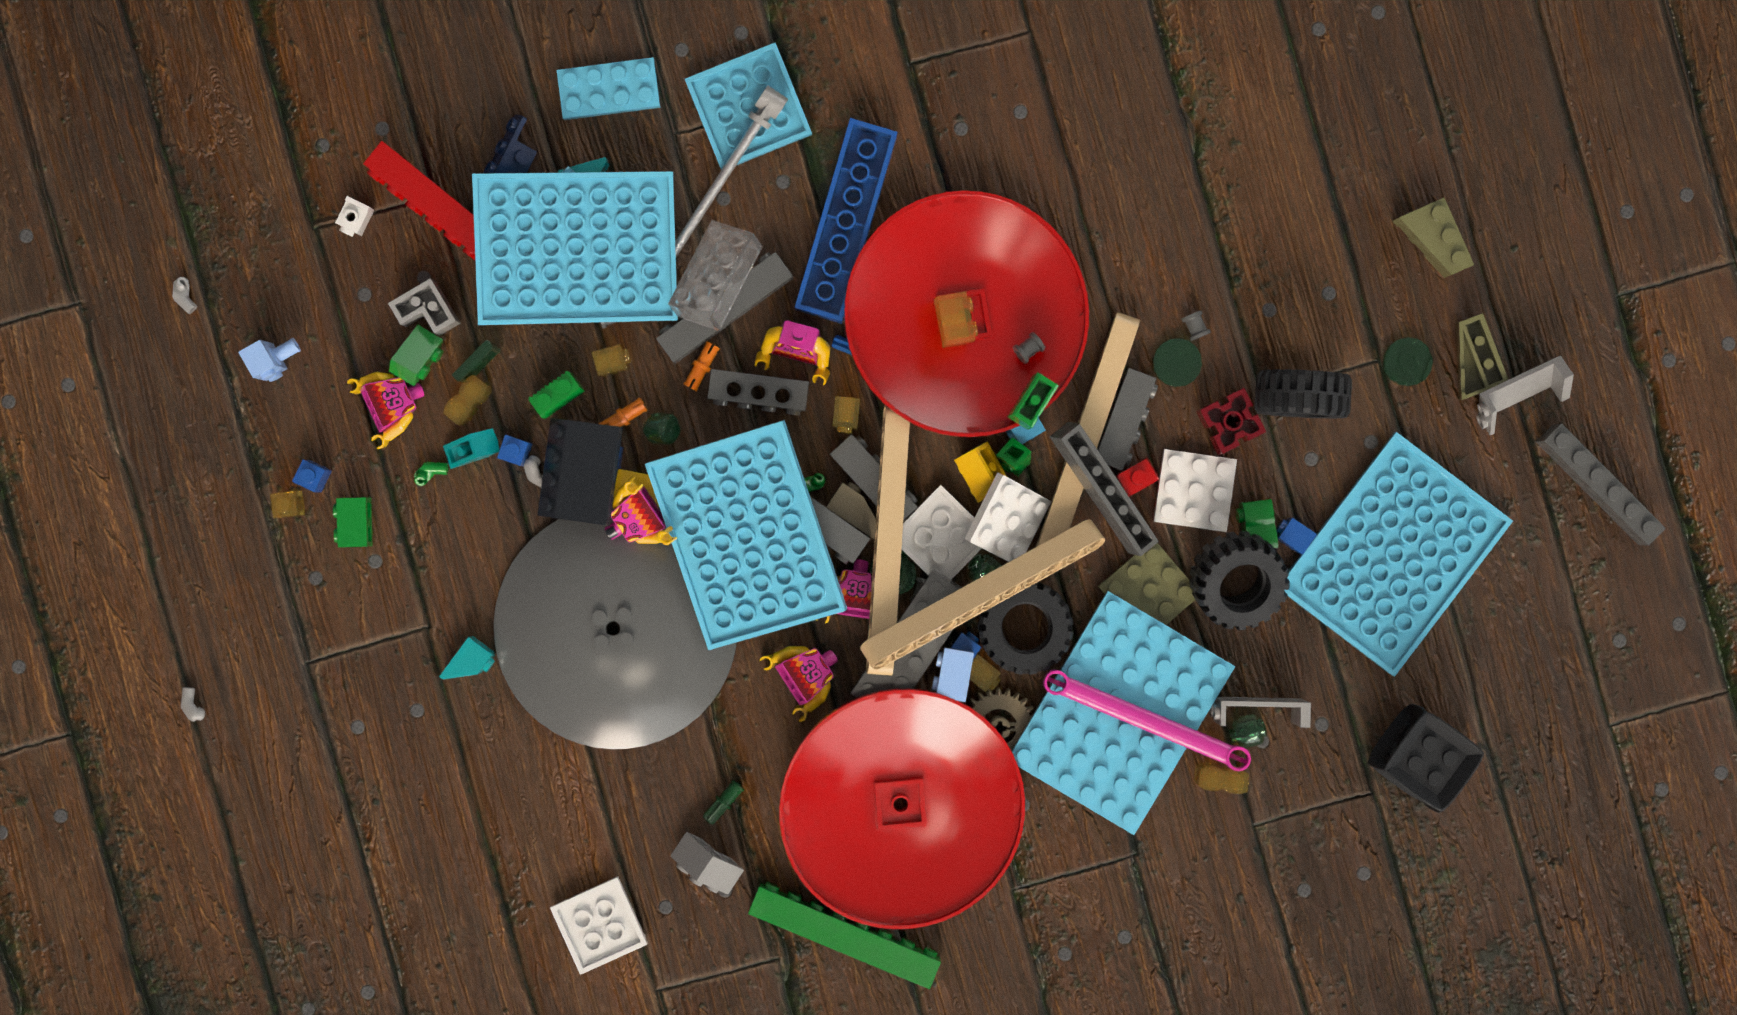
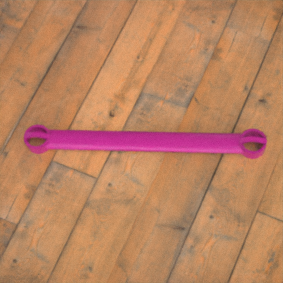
[1043,670,1251,771]

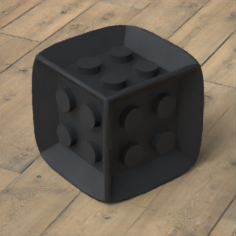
[1367,704,1484,813]

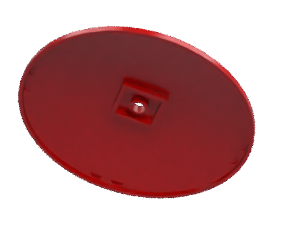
[844,191,1089,437]
[779,688,1025,929]

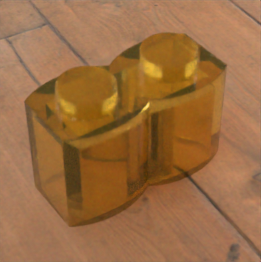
[443,375,492,425]
[1194,763,1249,794]

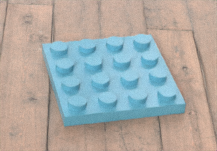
[685,43,812,170]

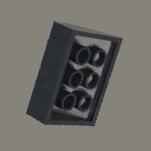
[537,418,623,526]

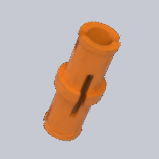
[683,341,720,391]
[598,397,648,427]

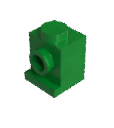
[997,437,1032,477]

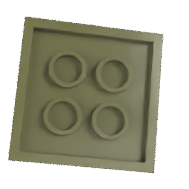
[1098,543,1195,625]

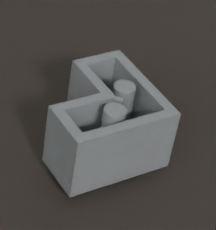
[388,278,461,335]
[671,832,744,894]

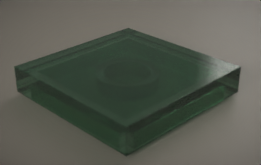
[452,340,501,384]

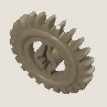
[970,687,1034,751]

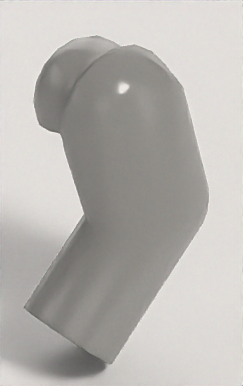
[172,277,197,314]
[181,687,205,722]

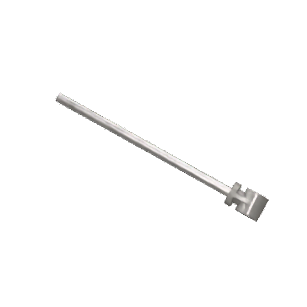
[675,85,788,257]

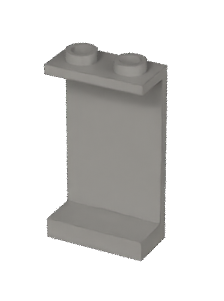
[1476,355,1574,435]
[1209,697,1311,728]

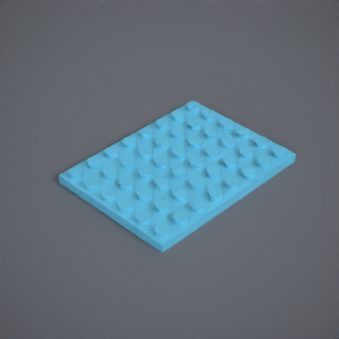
[472,172,678,325]
[645,420,847,650]
[1285,432,1513,677]
[1012,591,1235,835]

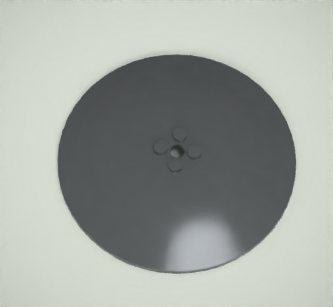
[494,508,737,749]

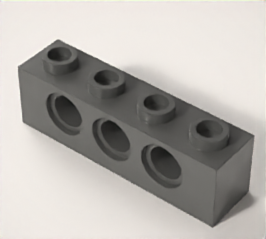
[708,369,810,416]

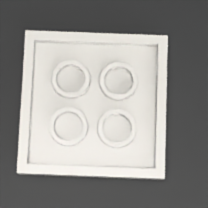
[1153,449,1237,532]
[964,472,1052,562]
[902,485,981,579]
[550,876,648,975]

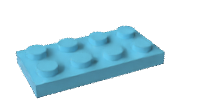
[557,57,661,120]

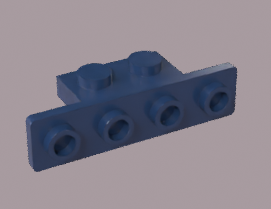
[472,114,537,202]

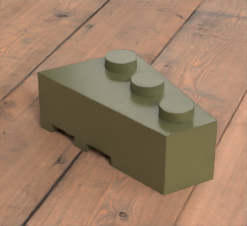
[1392,198,1474,278]
[1456,313,1509,400]

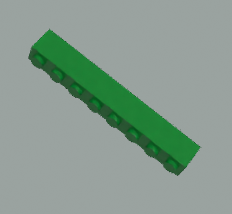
[748,882,941,989]

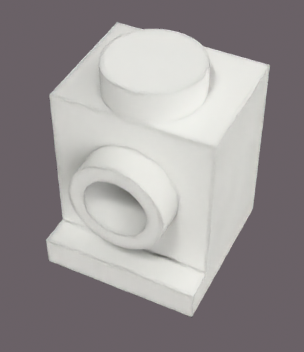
[335,196,374,237]

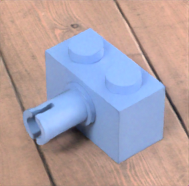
[238,338,301,382]
[932,647,974,702]

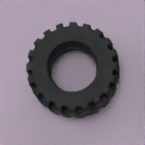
[1254,369,1352,419]
[1189,531,1290,630]
[978,582,1073,675]

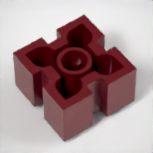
[1196,388,1266,455]

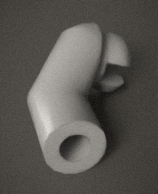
[524,455,543,487]

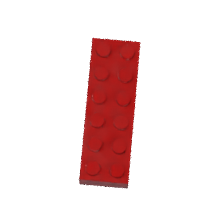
[363,141,475,260]

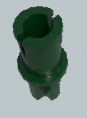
[703,780,744,825]

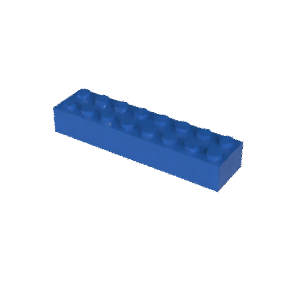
[795,118,898,324]

